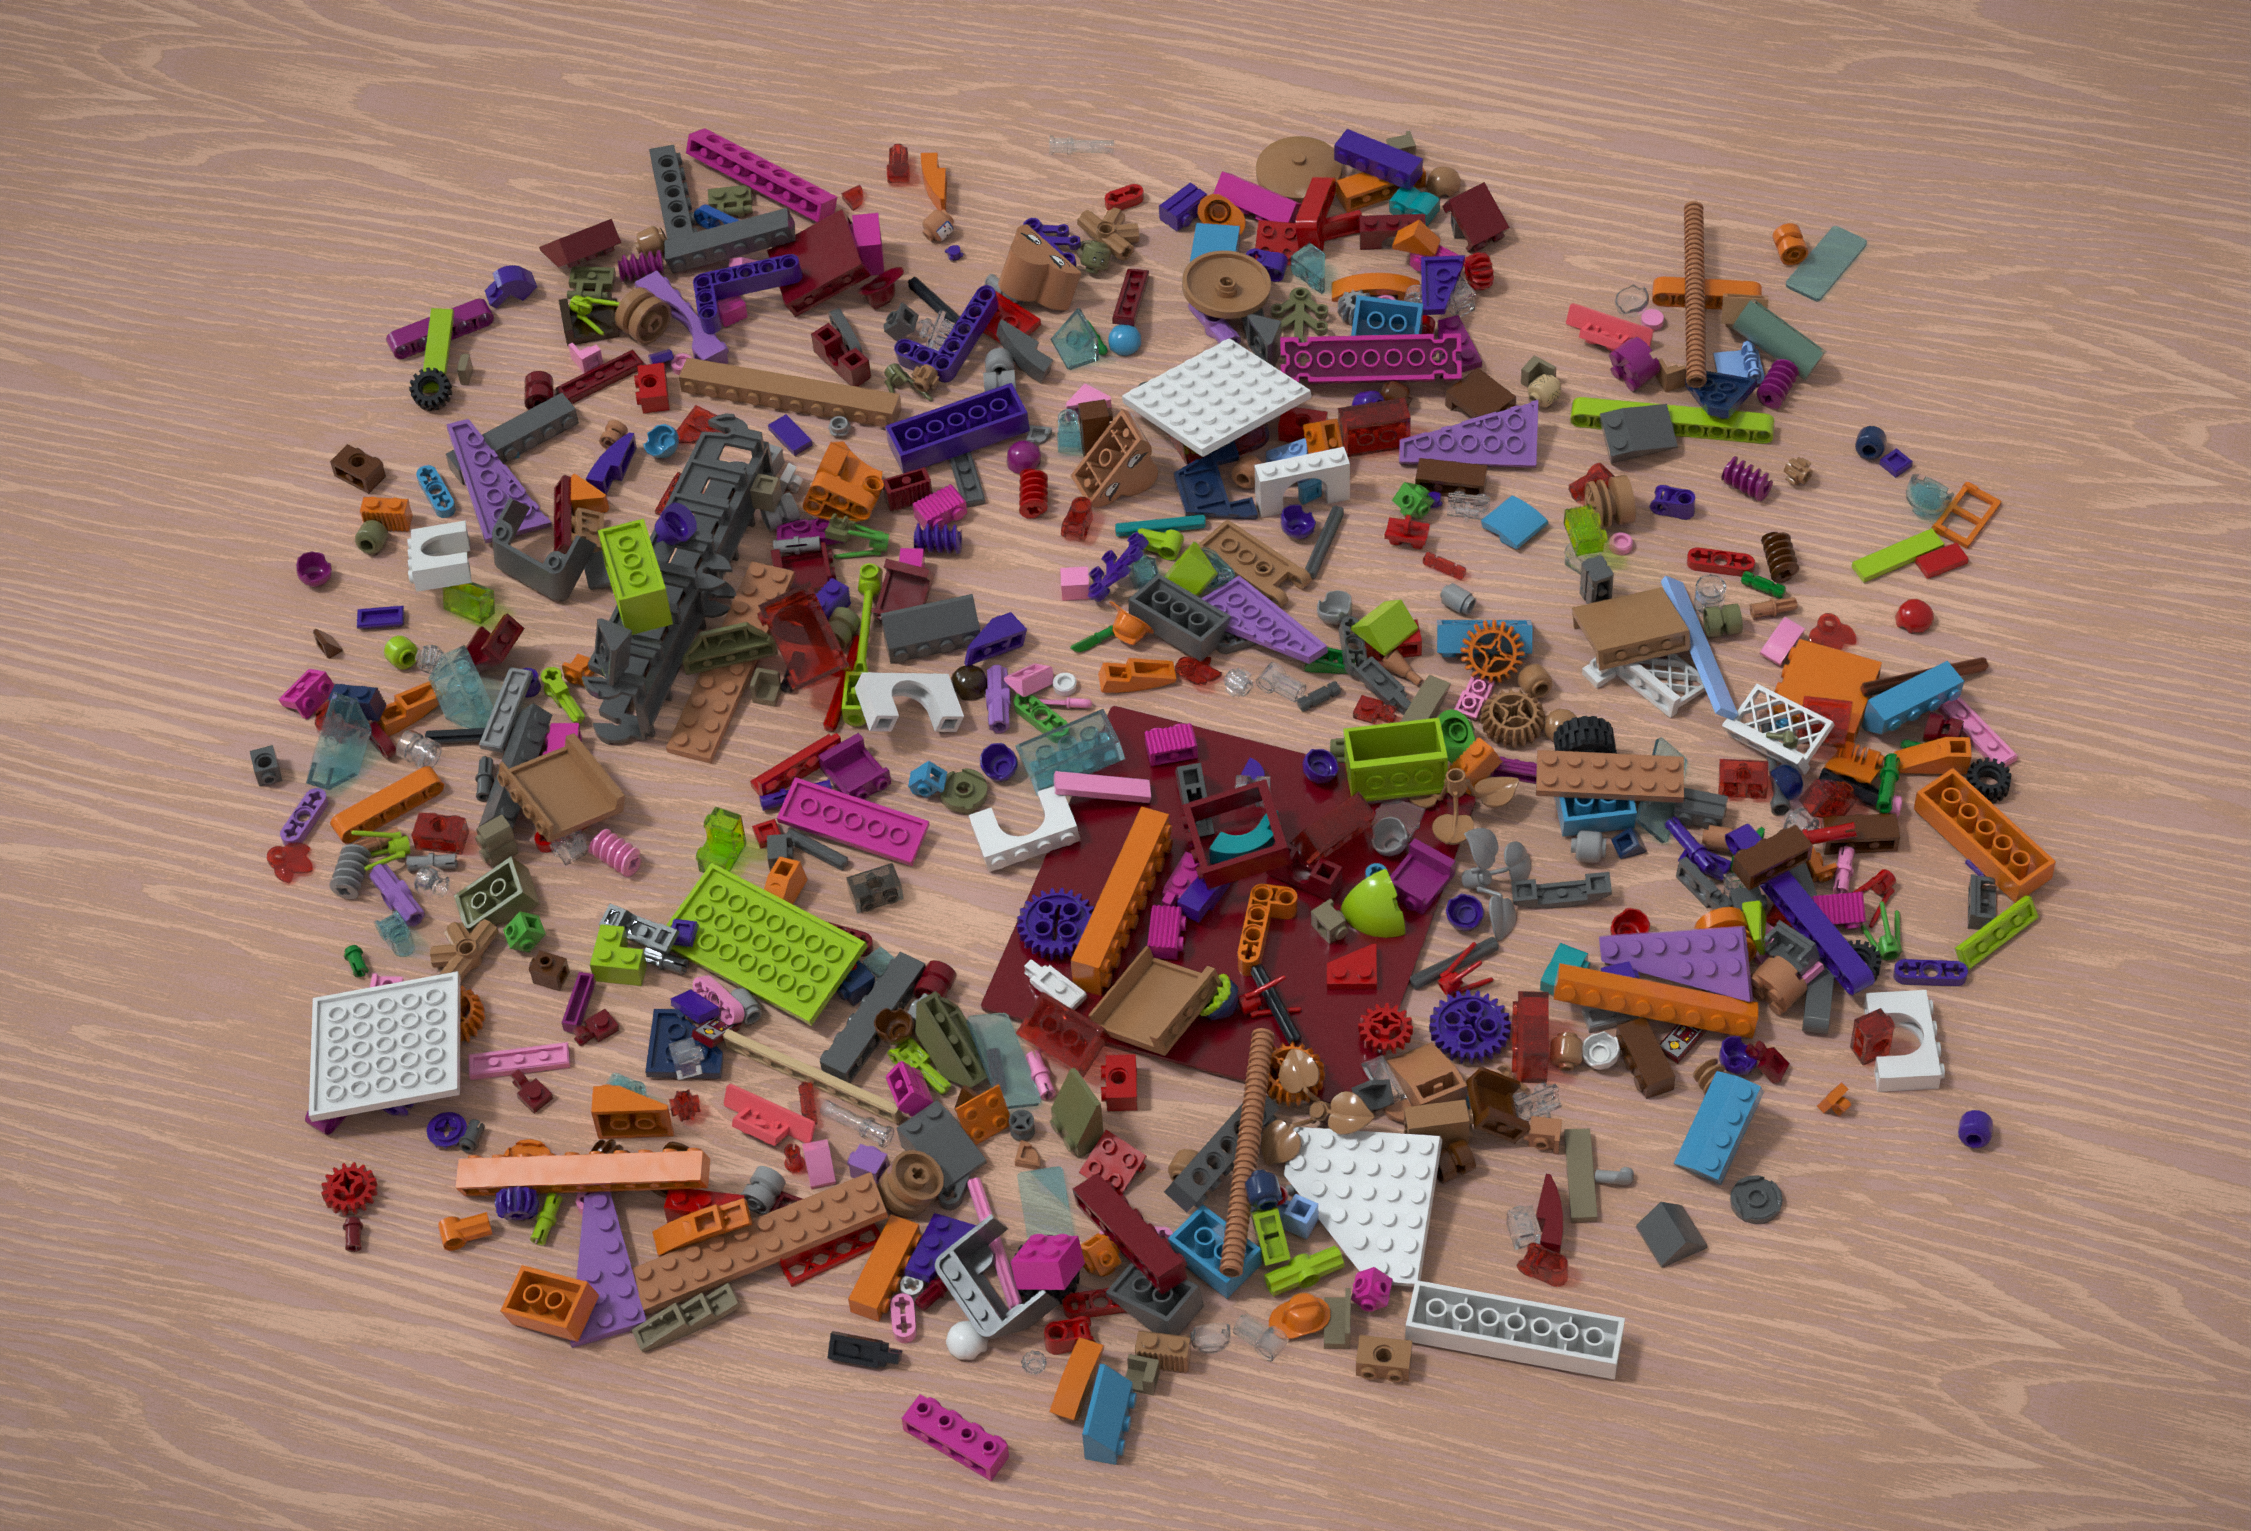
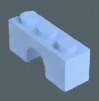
[1250,1194,1319,1239]

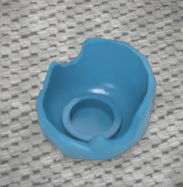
[1108,324,1141,356]
[643,424,679,458]

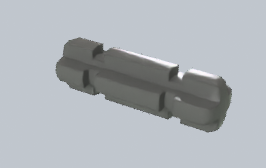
[1297,681,1341,711]

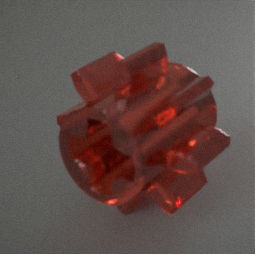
[669,1089,701,1122]

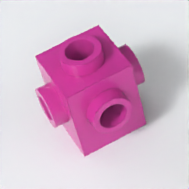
[1351,1267,1393,1312]

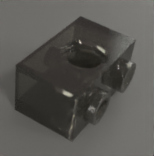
[846,863,904,914]

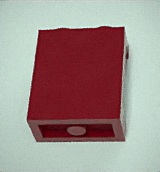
[1442,182,1510,252]
[770,542,837,598]
[871,559,935,622]
[458,613,525,675]

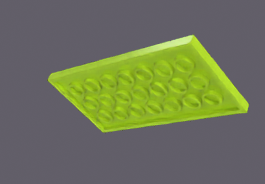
[666,863,868,1026]

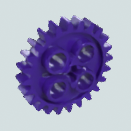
[1017,888,1094,960]
[1429,990,1511,1065]

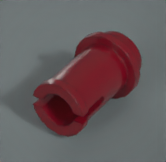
[343,1217,363,1252]

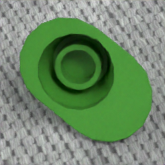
[1438,709,1476,764]

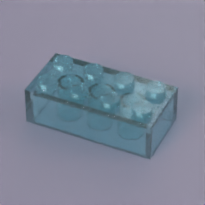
[1015,709,1125,796]

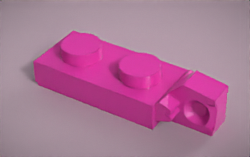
[1162,852,1208,907]

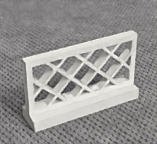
[1613,654,1706,718]
[1722,684,1835,775]

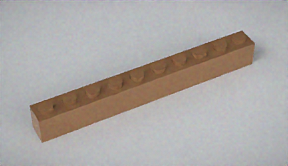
[679,358,902,427]

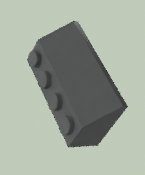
[1128,574,1231,662]
[881,594,980,664]

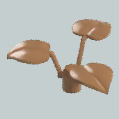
[1408,768,1519,845]
[1261,1049,1375,1165]

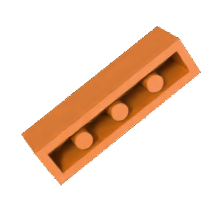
[1336,155,1426,213]
[848,1215,922,1322]

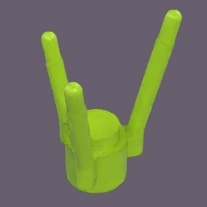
[569,295,620,335]
[351,830,410,871]

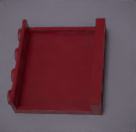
[767,209,871,317]

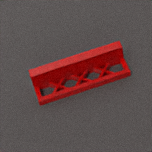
[750,733,841,796]
[778,1223,881,1287]

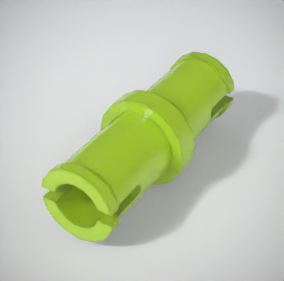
[530,1193,563,1246]

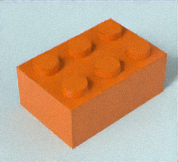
[500,1265,599,1342]

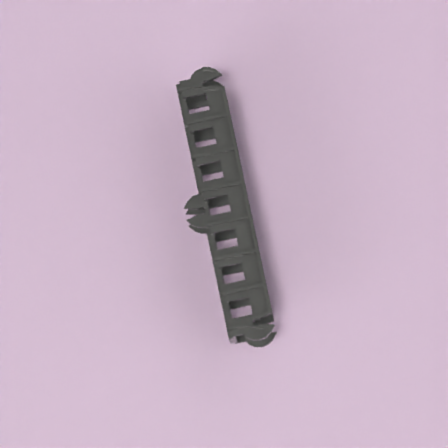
[582,413,774,745]

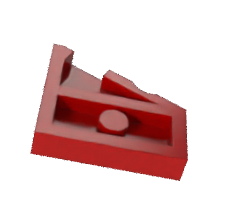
[1327,944,1377,989]

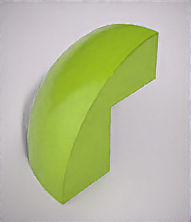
[1340,869,1405,938]

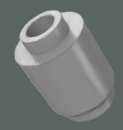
[1440,583,1476,615]
[730,988,762,1025]

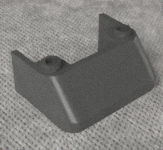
[492,498,597,602]
[935,1214,1060,1339]

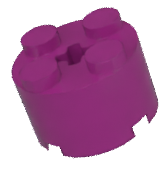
[1609,337,1660,391]

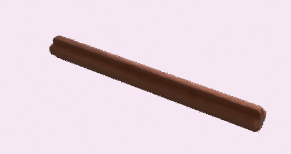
[1860,657,1989,697]

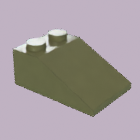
[454,856,540,933]
[1050,1067,1104,1159]

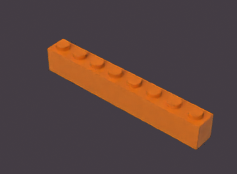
[1553,963,1758,1039]

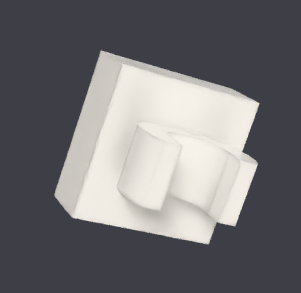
[780,463,803,495]
[1582,657,1616,689]

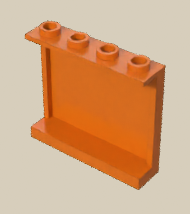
[1767,639,1882,743]

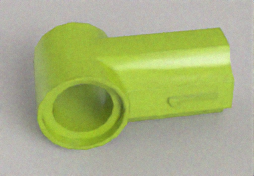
[1138,528,1184,561]

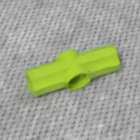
[1264,1245,1344,1297]

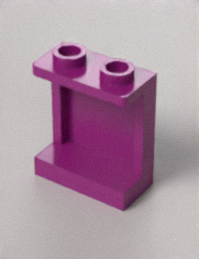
[818,732,891,800]
[1390,838,1456,915]

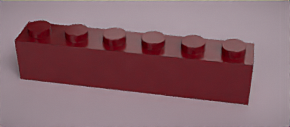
[1072,1173,1188,1294]

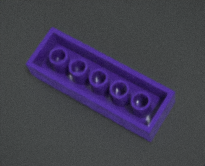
[885,383,1030,473]

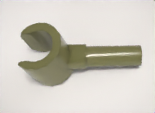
[1766,730,1798,749]

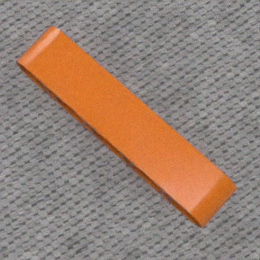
[1652,276,1762,310]
[330,766,444,844]

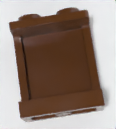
[1445,367,1516,418]
[1466,1067,1530,1144]

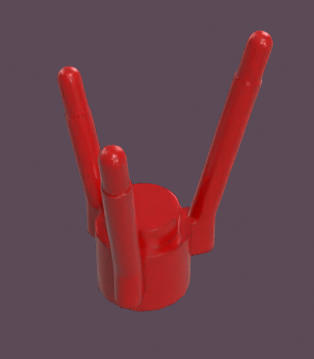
[1852,869,1896,928]
[1437,942,1494,997]
[1238,975,1302,1018]

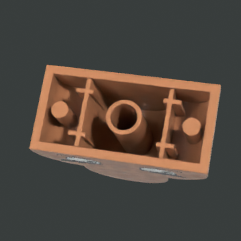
[998,224,1082,310]
[1070,409,1158,507]

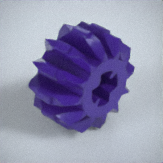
[495,1186,539,1221]

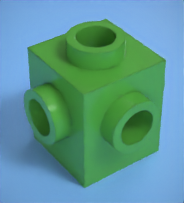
[1392,482,1434,519]
[503,912,546,953]

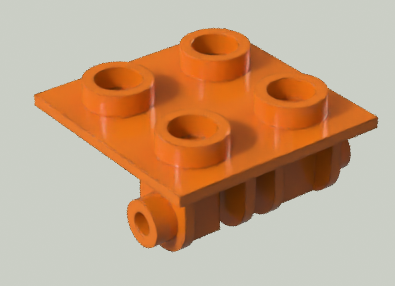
[1824,739,1885,783]
[955,1084,1010,1146]

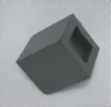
[1352,1079,1394,1112]

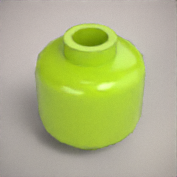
[384,635,419,670]

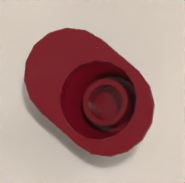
[857,267,904,309]

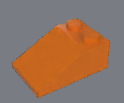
[591,1084,674,1139]

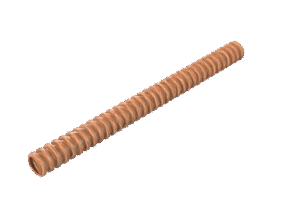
[1684,201,1707,388]
[1220,1028,1274,1277]

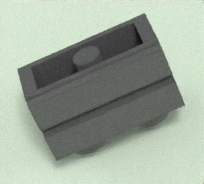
[1580,556,1614,604]
[1674,788,1728,830]

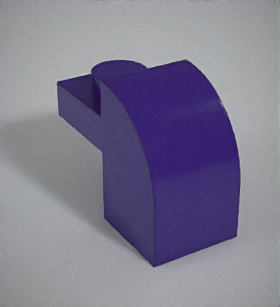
[484,265,537,308]

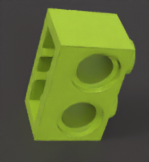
[1250,1206,1291,1266]

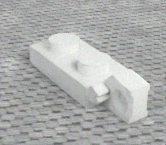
[1024,960,1087,1014]

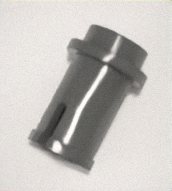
[459,1119,485,1153]

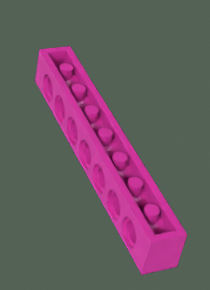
[686,128,838,222]

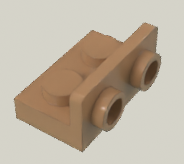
[571,507,604,552]

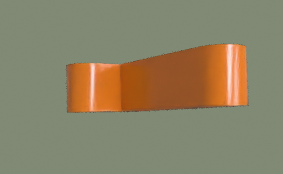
[1238,884,1297,976]

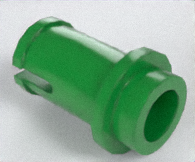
[344,945,369,977]

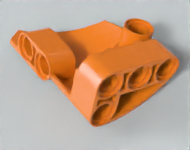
[802,441,884,522]

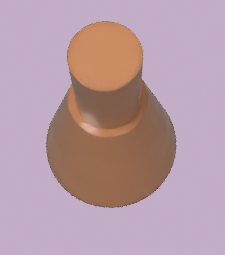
[1382,650,1423,686]

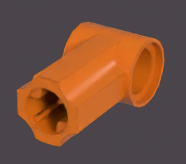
[438,1212,492,1251]

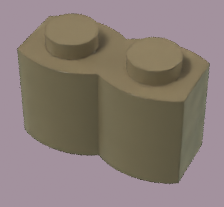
[475,815,518,867]

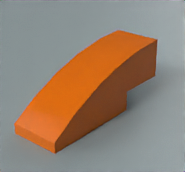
[921,152,947,211]
[1098,658,1177,693]
[374,679,448,737]
[1049,1337,1105,1421]

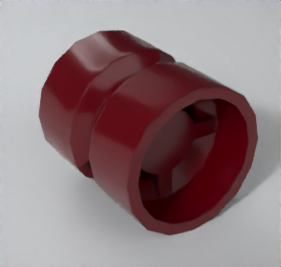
[524,371,554,410]
[1923,712,1964,742]
[913,960,957,1000]

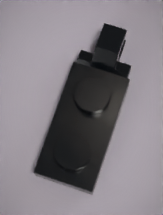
[1818,768,1880,806]
[827,1331,903,1369]

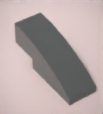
[996,319,1053,384]

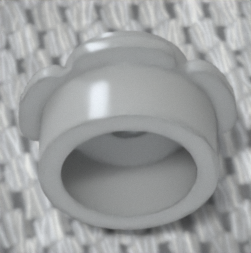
[828,416,851,437]

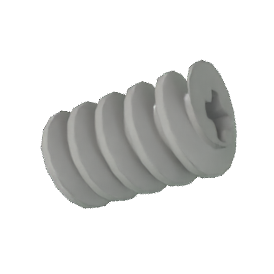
[329,844,371,900]

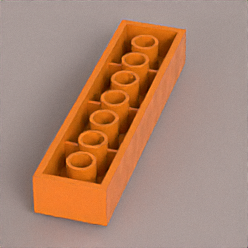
[1071,807,1173,996]

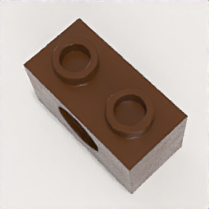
[330,444,386,494]

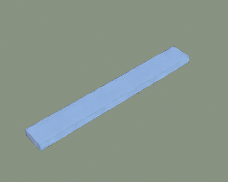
[1661,576,1738,720]

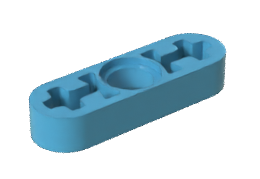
[416,465,456,518]

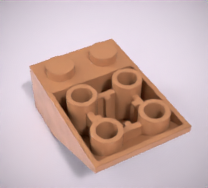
[1387,1042,1467,1106]

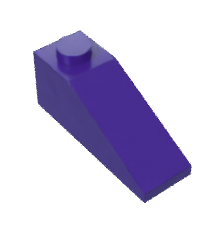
[964,612,1027,666]

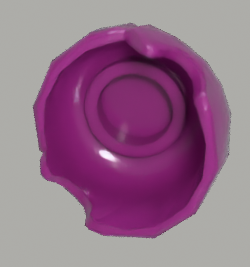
[1006,440,1041,474]
[296,551,332,587]

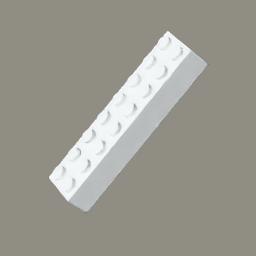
[1405,1280,1625,1380]

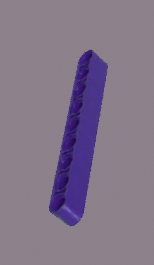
[1725,824,1875,995]

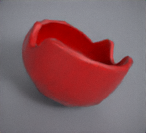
[1895,599,1934,633]
[1610,908,1650,935]

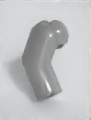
[1595,1167,1634,1185]

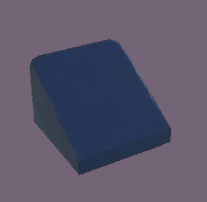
[1611,827,1647,859]

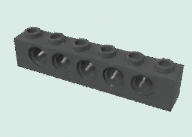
[649,144,697,240]
[1164,1095,1280,1213]

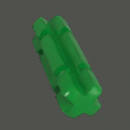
[1741,571,1786,599]

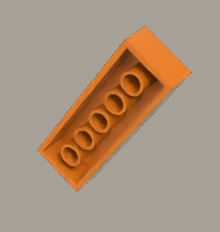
[1914,768,2056,903]

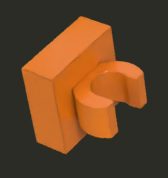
[1817,1082,1852,1116]

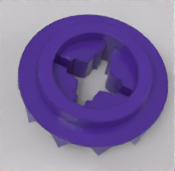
[426,1112,467,1149]

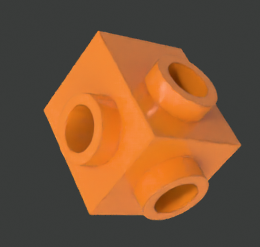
[1080,1233,1122,1277]

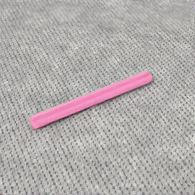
[967,1177,1022,1310]

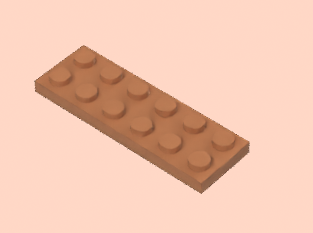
[1536,750,1684,803]

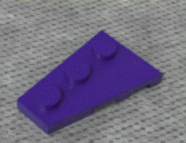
[905,1213,977,1283]

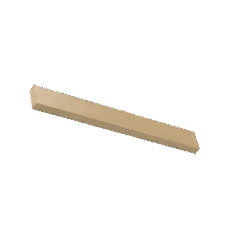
[723,1029,903,1124]

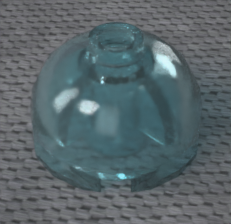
[1906,474,1954,517]

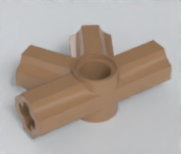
[1077,207,1139,261]
[430,919,499,983]

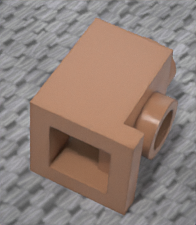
[1524,1116,1562,1154]

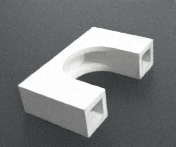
[1255,447,1350,518]
[407,520,472,592]
[855,672,964,732]
[969,786,1081,872]
[1863,990,1945,1092]

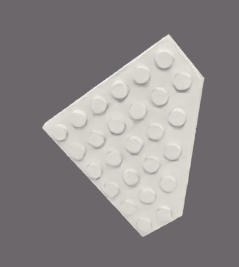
[1284,1127,1442,1287]

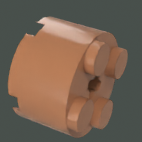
[1750,955,1807,1015]

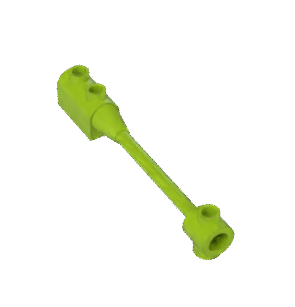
[842,563,883,726]

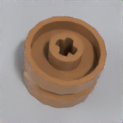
[615,287,672,345]
[878,1150,944,1217]

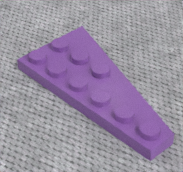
[1399,400,1538,468]
[447,419,552,544]
[1202,576,1328,664]
[1599,926,1753,1002]
[570,1191,646,1348]

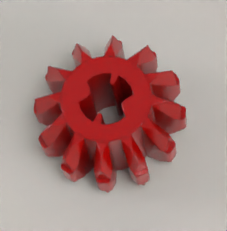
[1464,252,1494,291]

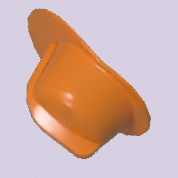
[1198,194,1246,235]
[1109,601,1154,645]
[1269,1293,1330,1340]

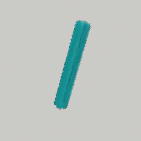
[1115,515,1206,537]

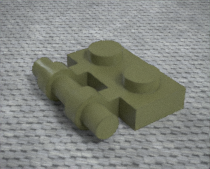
[708,185,753,217]
[567,266,616,300]

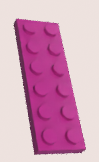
[777,777,930,866]

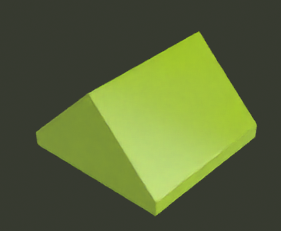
[1164,542,1218,596]
[1351,599,1418,656]

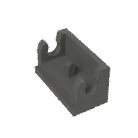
[1967,874,1996,930]
[1764,920,1820,976]

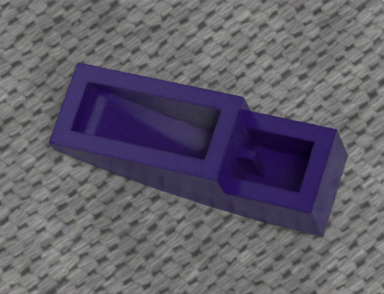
[586,432,637,495]
[1177,863,1232,922]

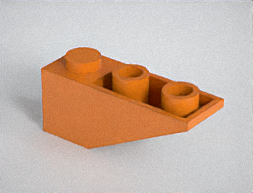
[1894,737,1972,774]
[764,856,808,904]

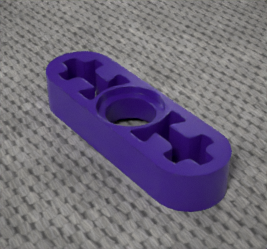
[1893,959,1968,986]

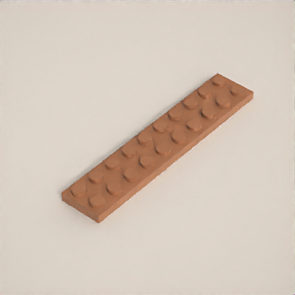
[666,561,795,764]
[632,1172,889,1315]

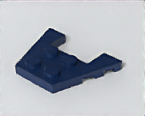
[1174,440,1258,520]

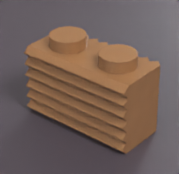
[1135,1330,1192,1374]

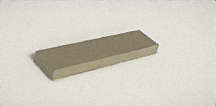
[1564,1128,1597,1222]

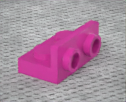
[278,669,334,719]

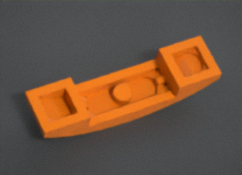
[1332,273,1420,302]

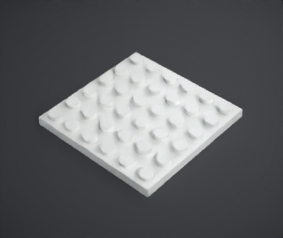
[1122,338,1312,457]
[309,971,461,1122]

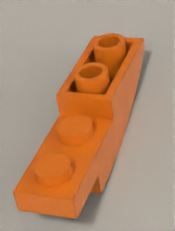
[652,1198,753,1257]

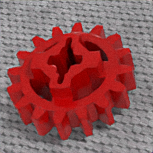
[1358,1003,1413,1055]
[321,1162,378,1216]

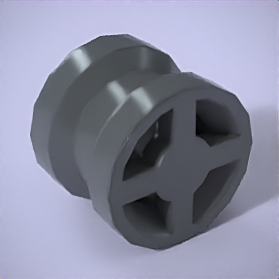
[1009,1110,1035,1142]

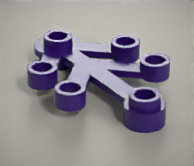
[1023,218,1081,267]
[1088,532,1149,602]

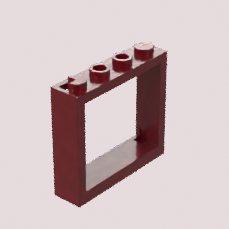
[1180,779,1292,889]

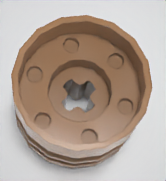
[1585,475,1636,529]

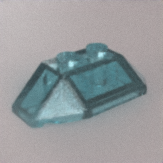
[428,645,493,729]
[306,692,372,790]

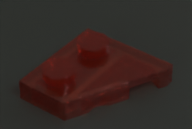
[676,405,728,444]

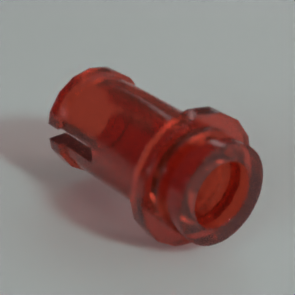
[784,1144,805,1173]

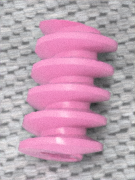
[588,828,641,877]

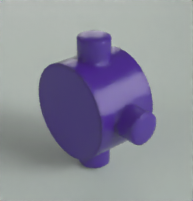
[945,245,964,261]
[1428,492,1443,508]

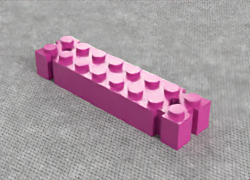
[1280,333,1462,384]

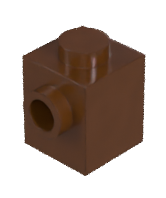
[529,950,570,991]

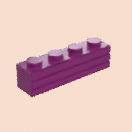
[1491,756,1537,784]
[561,972,596,1033]

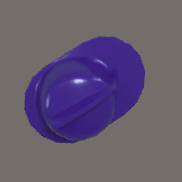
[654,503,697,546]

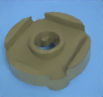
[940,768,988,815]

